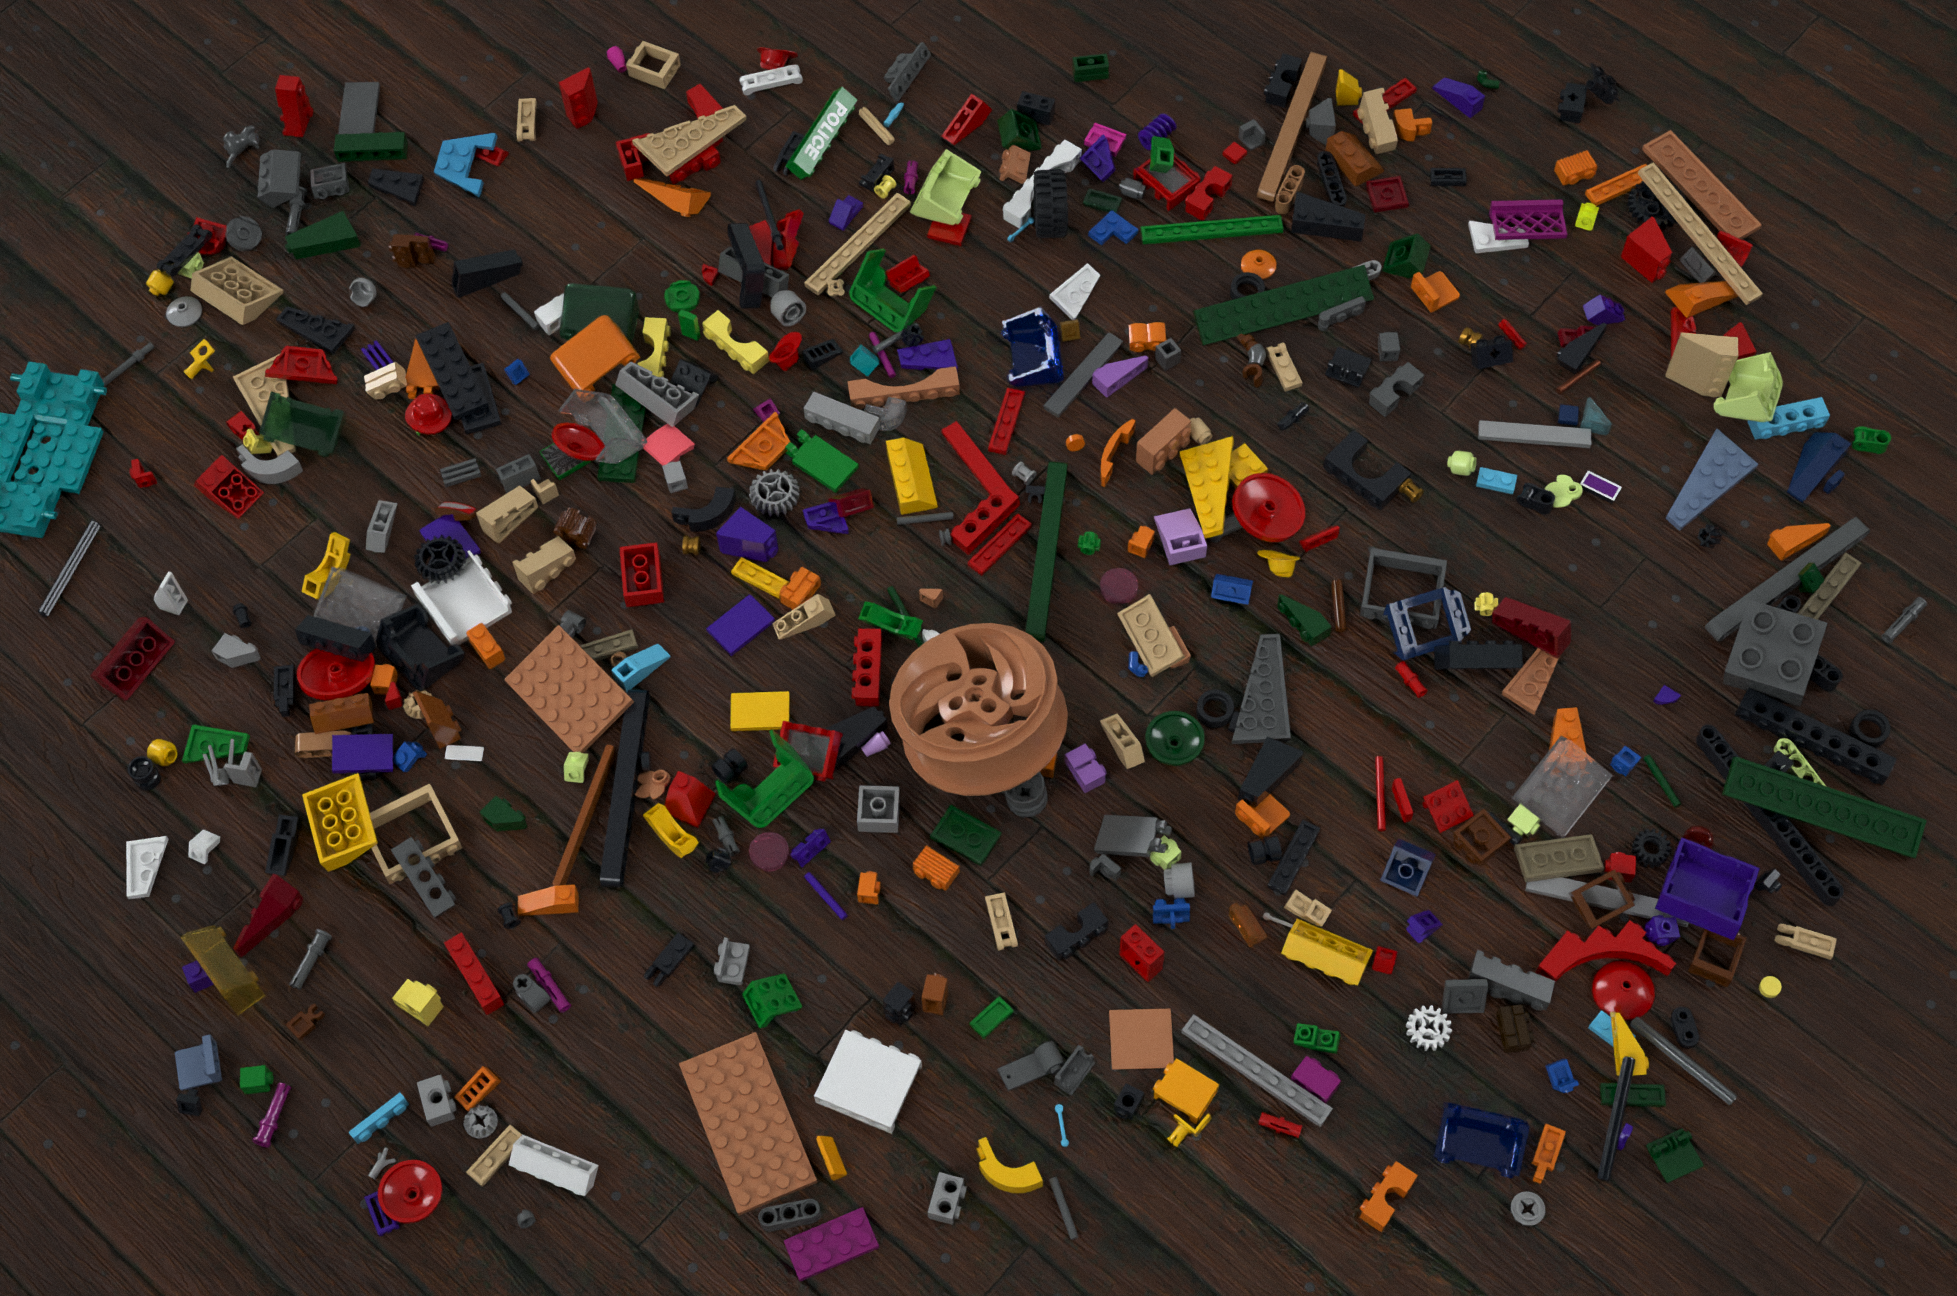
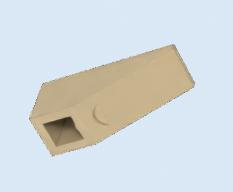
[772,594,836,640]

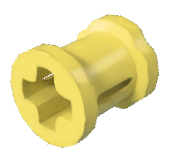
[874,175,897,199]

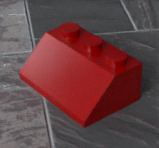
[558,67,598,129]

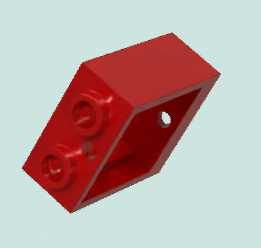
[1119,924,1164,982]

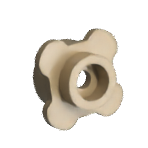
[826,279,845,296]

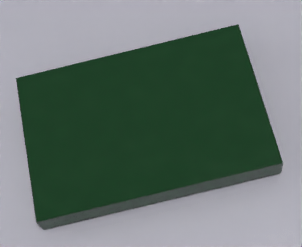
[930,805,1002,866]

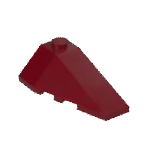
[233,873,303,957]

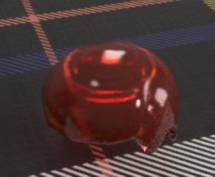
[1683,826,1714,849]

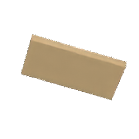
[1117,594,1185,677]

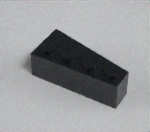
[1291,192,1365,242]
[1434,641,1523,670]

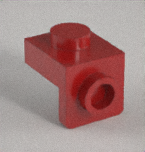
[129,459,157,488]

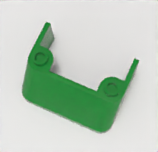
[849,248,936,332]
[715,729,814,828]

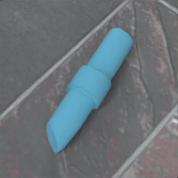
[883,103,904,127]

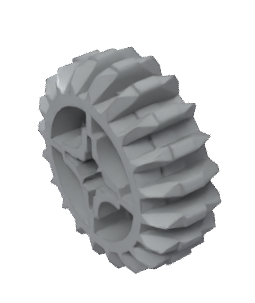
[749,468,800,517]

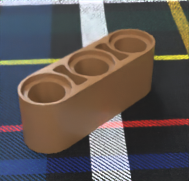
[1275,165,1305,215]
[294,731,352,758]

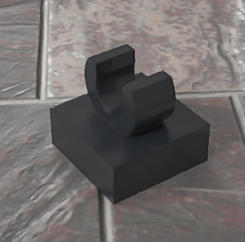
[1026,485,1045,503]
[1754,869,1782,894]
[176,1089,202,1116]

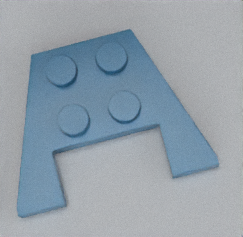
[434,133,498,197]

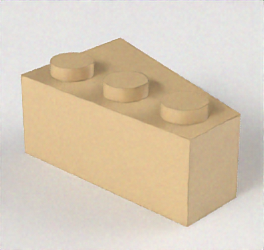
[1357,88,1398,154]
[512,536,576,594]

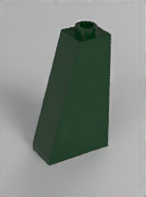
[285,211,361,259]

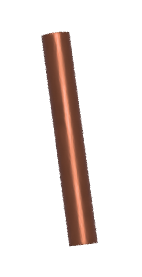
[1556,359,1601,394]

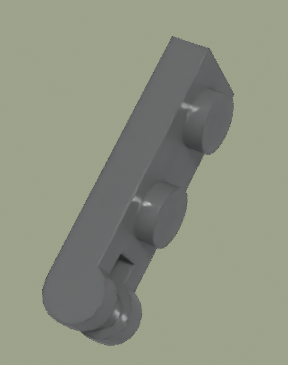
[1318,296,1366,331]

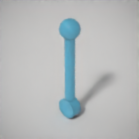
[1007,217,1034,242]
[1055,1104,1069,1147]

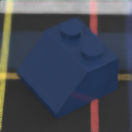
[1380,838,1436,897]

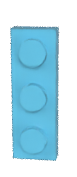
[349,1093,409,1144]

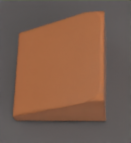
[919,589,943,609]

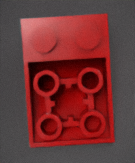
[194,455,264,519]

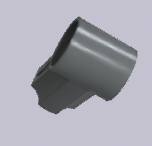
[1207,513,1243,543]
[560,610,586,638]

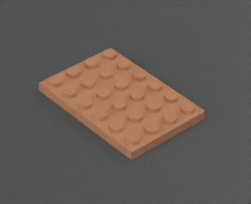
[504,625,635,753]

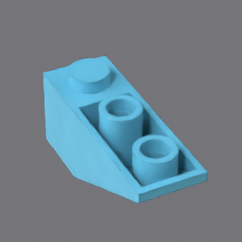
[611,644,671,692]

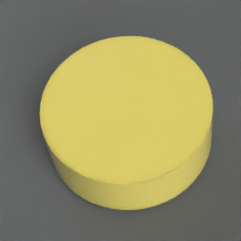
[1759,976,1782,998]

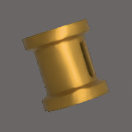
[1399,478,1424,503]

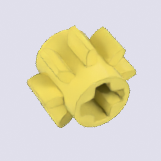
[1474,592,1499,616]

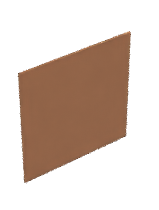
[1109,1008,1174,1070]

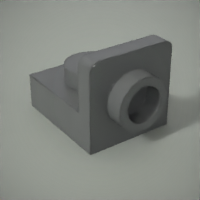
[1089,854,1121,881]

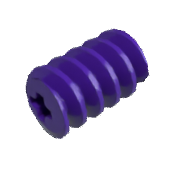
[1138,114,1177,150]

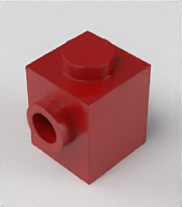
[1604,852,1636,882]

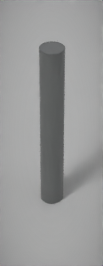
[501,292,540,330]
[873,323,918,353]
[897,512,953,525]
[1049,1177,1079,1240]

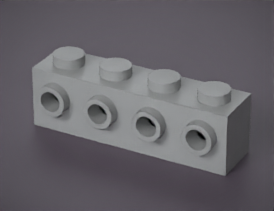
[803,392,880,444]

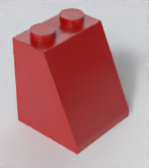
[1621,217,1672,283]

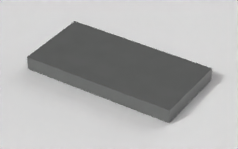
[338,82,380,134]

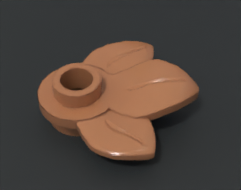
[635,770,671,800]

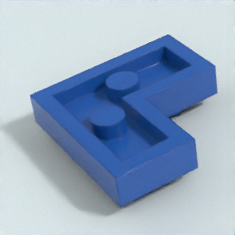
[1088,210,1138,245]

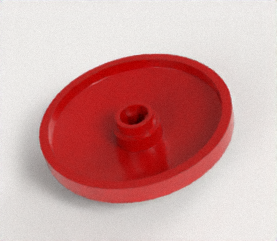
[1232,473,1305,542]
[297,648,376,700]

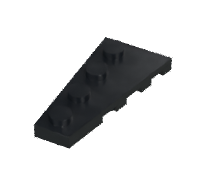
[276,307,356,354]

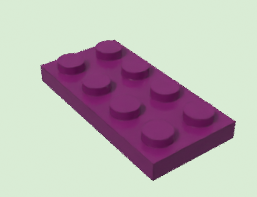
[783,1207,879,1281]

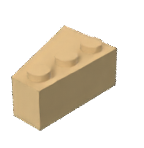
[476,486,538,544]

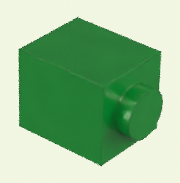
[240,1065,274,1094]

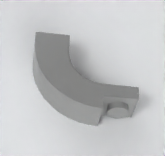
[236,445,303,484]

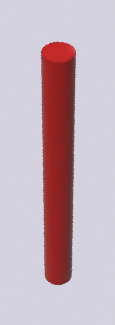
[1375,756,1386,832]

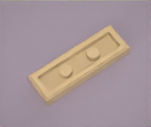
[466,1125,522,1187]

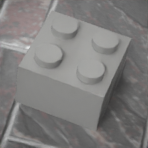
[857,785,900,833]

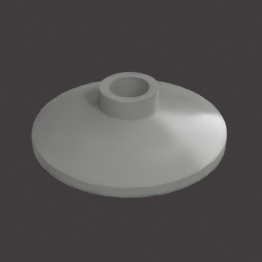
[166,296,202,327]

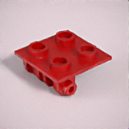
[1422,780,1474,833]

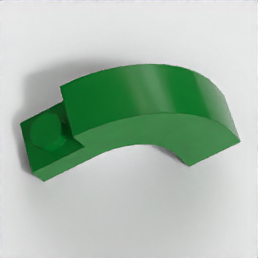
[858,602,923,640]

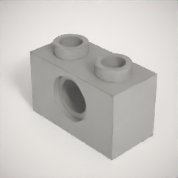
[417,1074,457,1127]

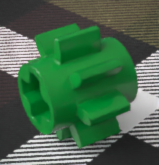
[1078,532,1101,555]

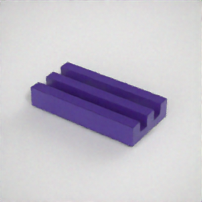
[361,340,393,370]
[364,1191,400,1237]

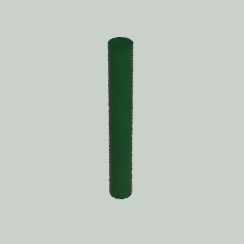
[1643,754,1682,808]

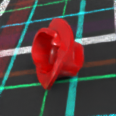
[405,393,453,435]

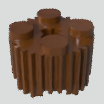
[553,507,597,549]

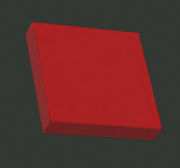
[927,213,972,246]

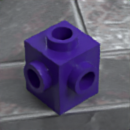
[1645,915,1680,946]

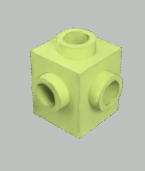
[1150,835,1181,870]

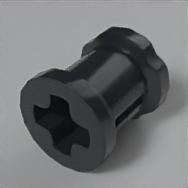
[498,902,521,929]

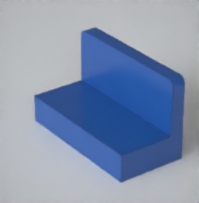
[1211,574,1253,605]

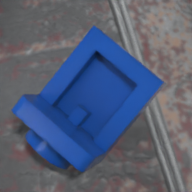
[393,741,427,772]
[1610,746,1641,776]
[1545,1059,1579,1093]

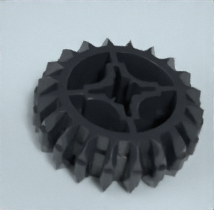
[414,535,466,584]

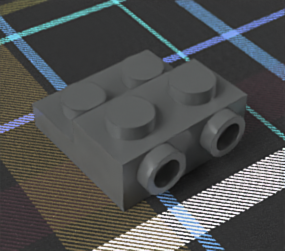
[310,163,350,199]

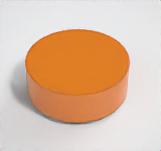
[1066,434,1085,451]

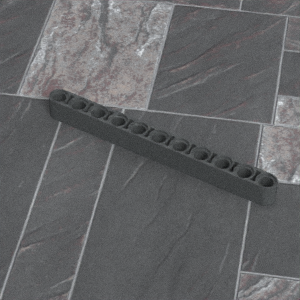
[1705,517,1870,642]

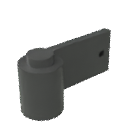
[997,1041,1065,1091]

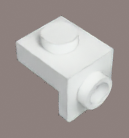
[188,830,220,864]

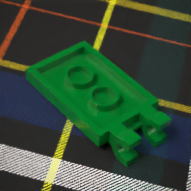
[785,429,859,493]

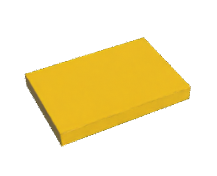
[731,691,790,731]

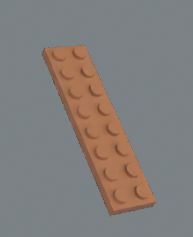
[1642,130,1762,240]

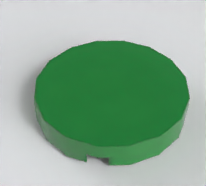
[664,280,700,313]

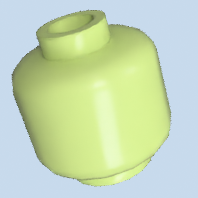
[1447,451,1476,476]

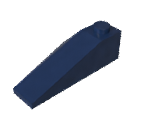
[1787,432,1851,503]

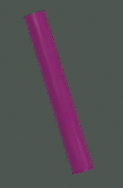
[869,332,896,378]

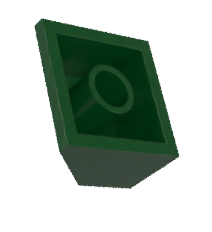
[997,109,1042,151]
[1382,233,1431,278]

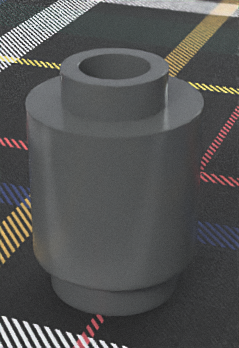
[1119,177,1146,199]

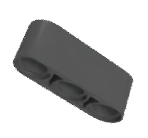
[758,1199,821,1232]

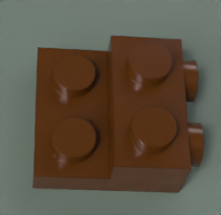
[389,234,436,268]
[1452,809,1511,867]

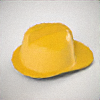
[1257,550,1300,577]

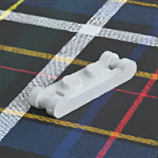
[739,64,803,95]

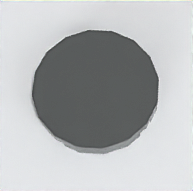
[225,216,262,251]

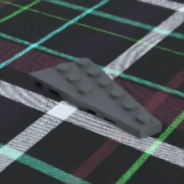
[1231,634,1291,744]

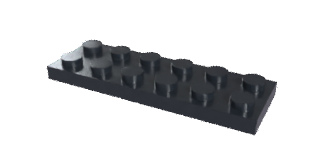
[415,322,489,421]

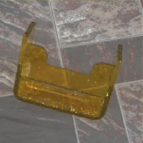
[181,925,266,1015]

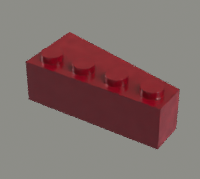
[1492,597,1571,659]

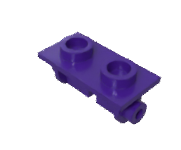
[790,828,831,867]

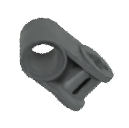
[513,974,551,1014]

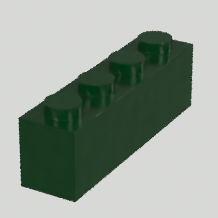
[334,132,408,162]

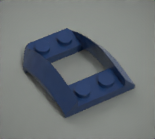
[1383,587,1471,660]

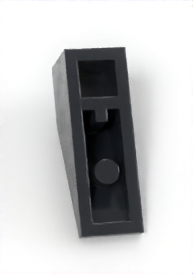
[1556,323,1607,374]

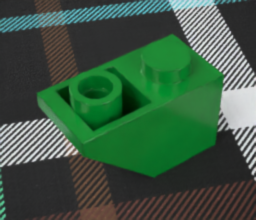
[1150,136,1174,173]

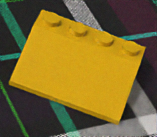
[302,773,378,872]

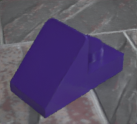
[829,195,863,230]
[1406,910,1443,943]

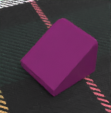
[753,398,780,422]

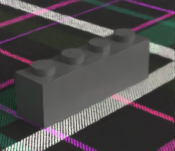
[718,246,789,298]

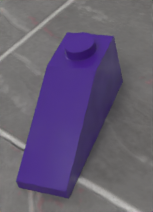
[1432,77,1485,118]

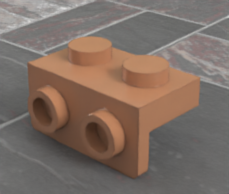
[999,145,1030,184]

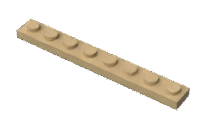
[804,193,911,296]

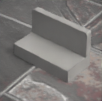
[224,752,262,787]

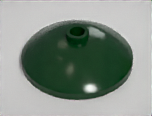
[1145,711,1205,766]

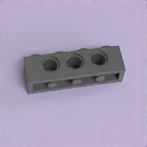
[391,837,457,919]

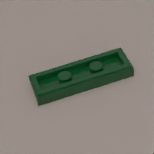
[1600,1083,1666,1107]

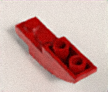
[773,209,804,271]

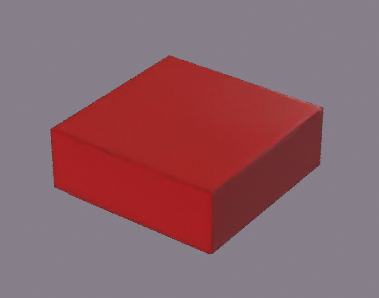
[1222,141,1247,165]

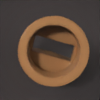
[611,651,627,667]

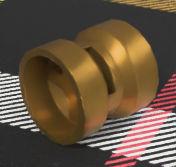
[1458,327,1483,349]

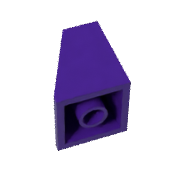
[716,507,778,562]

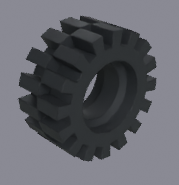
[1631,828,1671,868]

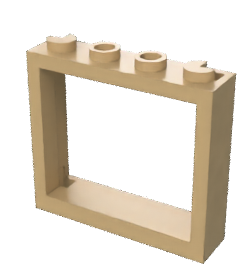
[370,784,462,884]

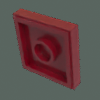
[1366,176,1409,213]

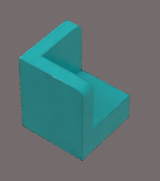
[850,344,879,376]

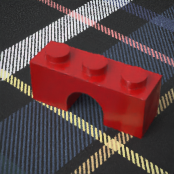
[1185,166,1233,221]

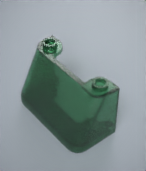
[560,283,640,344]
[259,392,347,457]

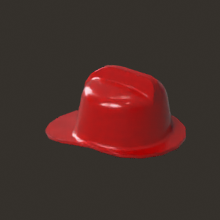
[757,47,798,70]
[769,332,802,371]

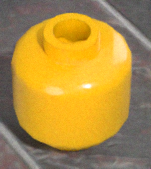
[146,270,173,296]
[147,739,177,766]

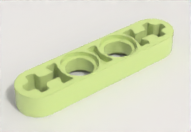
[1774,738,1827,787]

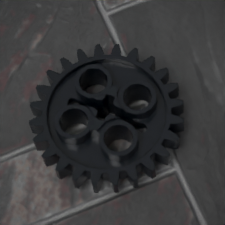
[1627,181,1685,229]

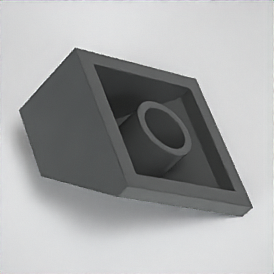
[1305,98,1336,146]

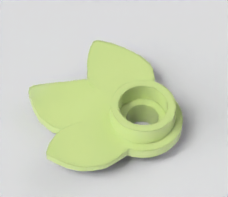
[1545,475,1583,508]

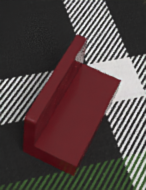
[828,489,874,517]

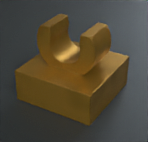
[1060,319,1080,342]

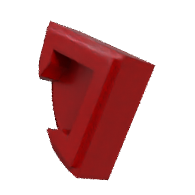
[702,264,720,286]

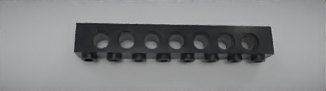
[1735,688,1896,785]

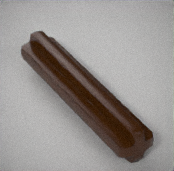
[1331,579,1347,632]

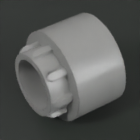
[770,290,806,326]
[1164,862,1195,899]

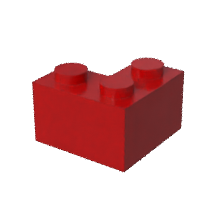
[616,133,650,181]

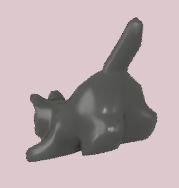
[223,125,260,168]

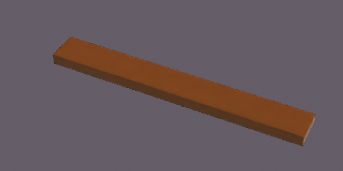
[552,744,616,886]

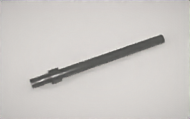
[102,342,155,387]

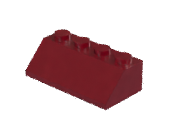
[90,617,175,701]

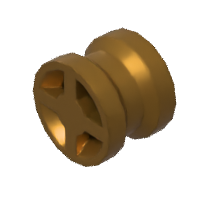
[683,536,701,555]

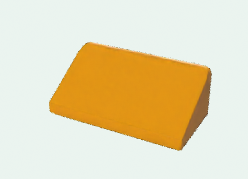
[816,1136,847,1181]

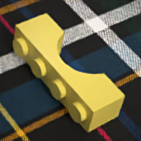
[702,310,769,374]
[637,317,671,377]

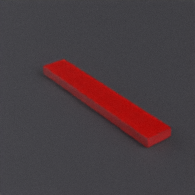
[941,421,1011,506]

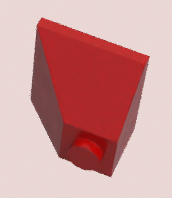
[664,771,716,828]

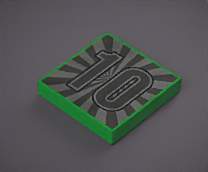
[539,443,591,480]

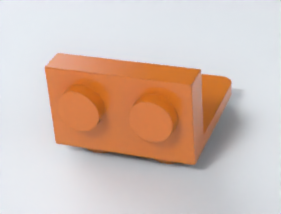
[1411,271,1460,313]
[1235,794,1290,840]

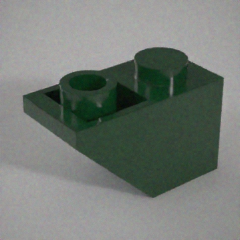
[479,796,527,832]

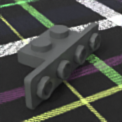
[883,42,931,101]

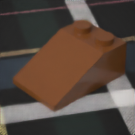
[413,691,462,749]

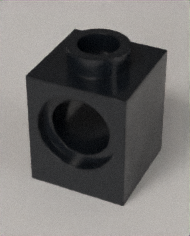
[1113,1083,1144,1120]

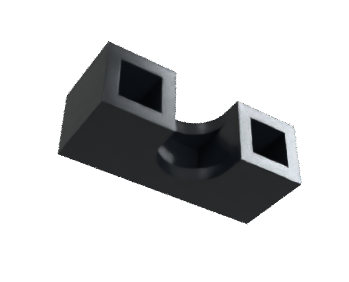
[1264,53,1302,108]
[1045,902,1108,961]

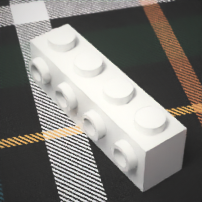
[509,1135,598,1196]

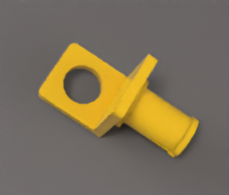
[184,339,215,379]
[1167,1114,1212,1147]

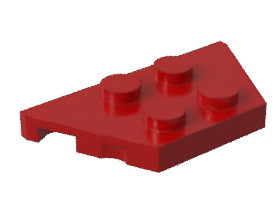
[265,346,337,384]

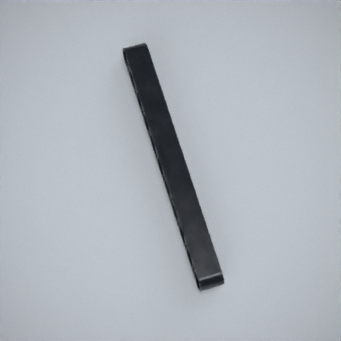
[600,690,650,887]
[1696,725,1844,906]

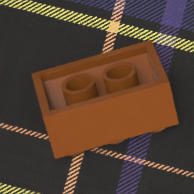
[1325,131,1384,187]
[309,693,374,734]

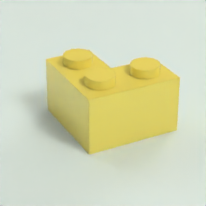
[392,979,444,1026]

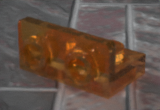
[1229,902,1267,948]

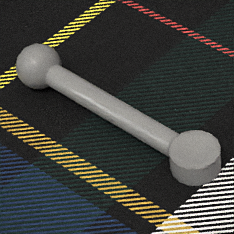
[1263,913,1300,932]

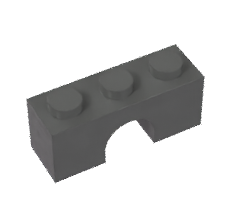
[1369,362,1424,417]

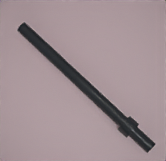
[755,180,784,250]

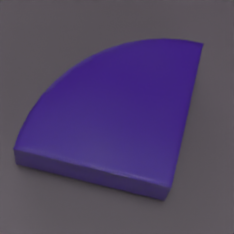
[1653,685,1681,705]
[1617,1123,1633,1151]

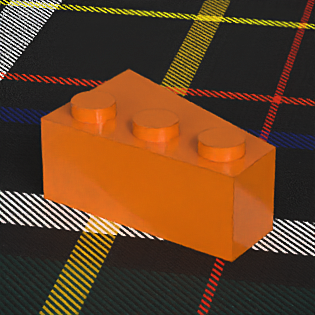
[1545,707,1588,774]

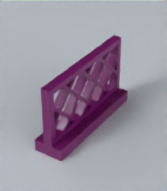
[1489,200,1567,240]

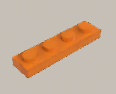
[1585,164,1647,206]

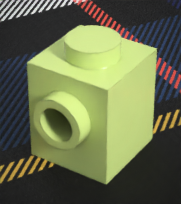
[178,252,204,279]
[1507,804,1541,837]

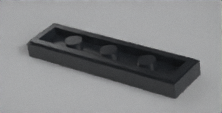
[1267,820,1321,896]

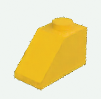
[1336,69,1362,106]

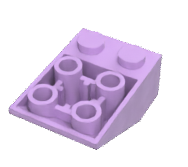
[1154,508,1207,565]

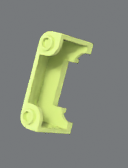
[910,149,982,226]
[1714,352,1783,422]

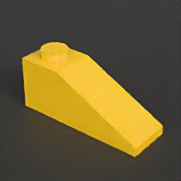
[1610,1012,1649,1076]

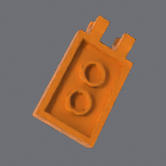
[405,339,440,399]

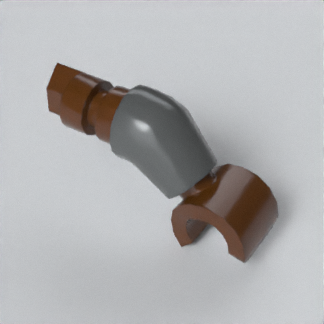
[1236,333,1266,388]

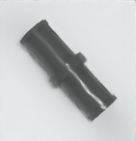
[712,816,740,857]

